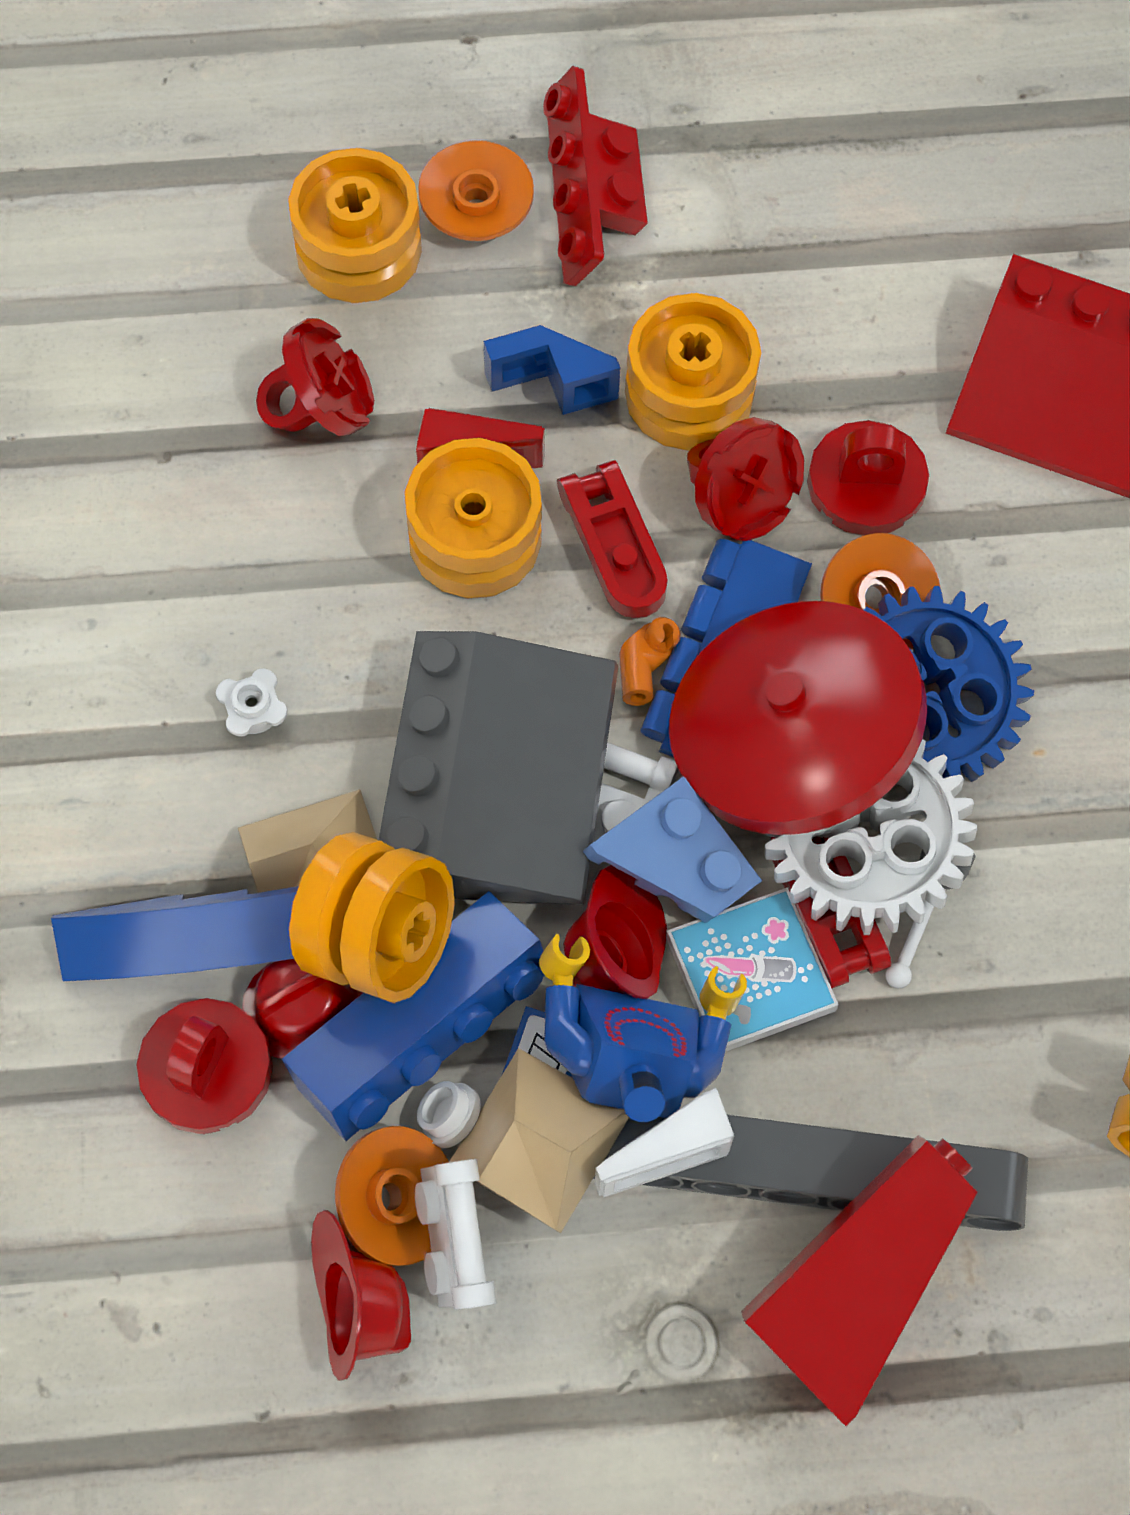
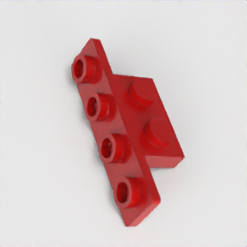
[543,66,648,287]

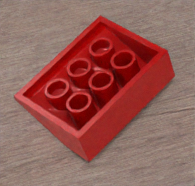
[945,254,1130,498]

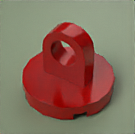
[256,318,374,436]
[687,417,805,541]
[807,420,930,536]
[136,998,273,1134]

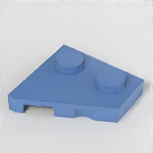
[583,776,762,923]

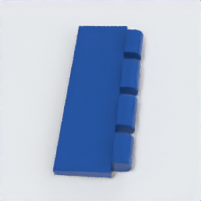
[640,539,812,758]

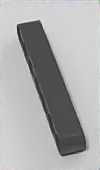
[593,1114,1028,1231]

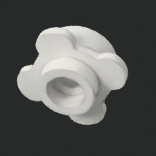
[216,669,287,737]

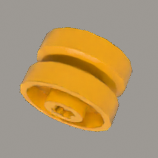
[288,148,422,303]
[625,293,762,451]
[404,438,542,598]
[289,832,455,1003]

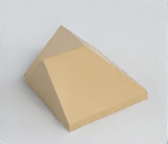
[238,789,377,893]
[449,1048,629,1233]

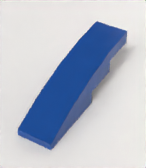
[51,886,299,982]

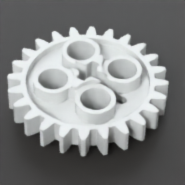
[765,739,977,935]

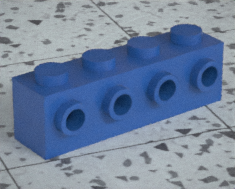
[282,891,545,1141]

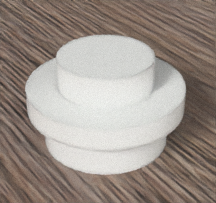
[417,1081,481,1148]

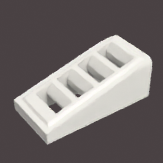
[595,1088,734,1197]

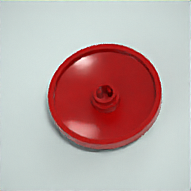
[669,601,927,835]

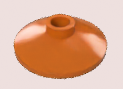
[418,140,534,241]
[820,533,941,650]
[335,1126,449,1266]

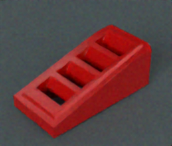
[416,408,545,468]

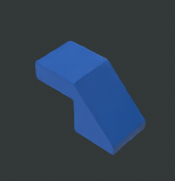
[483,325,621,415]

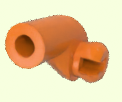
[619,617,681,706]

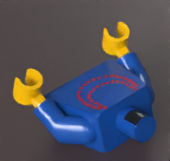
[539,934,747,1122]

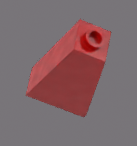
[741,1135,978,1427]

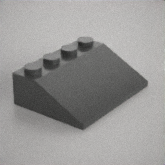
[378,631,619,905]

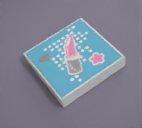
[666,887,838,1052]

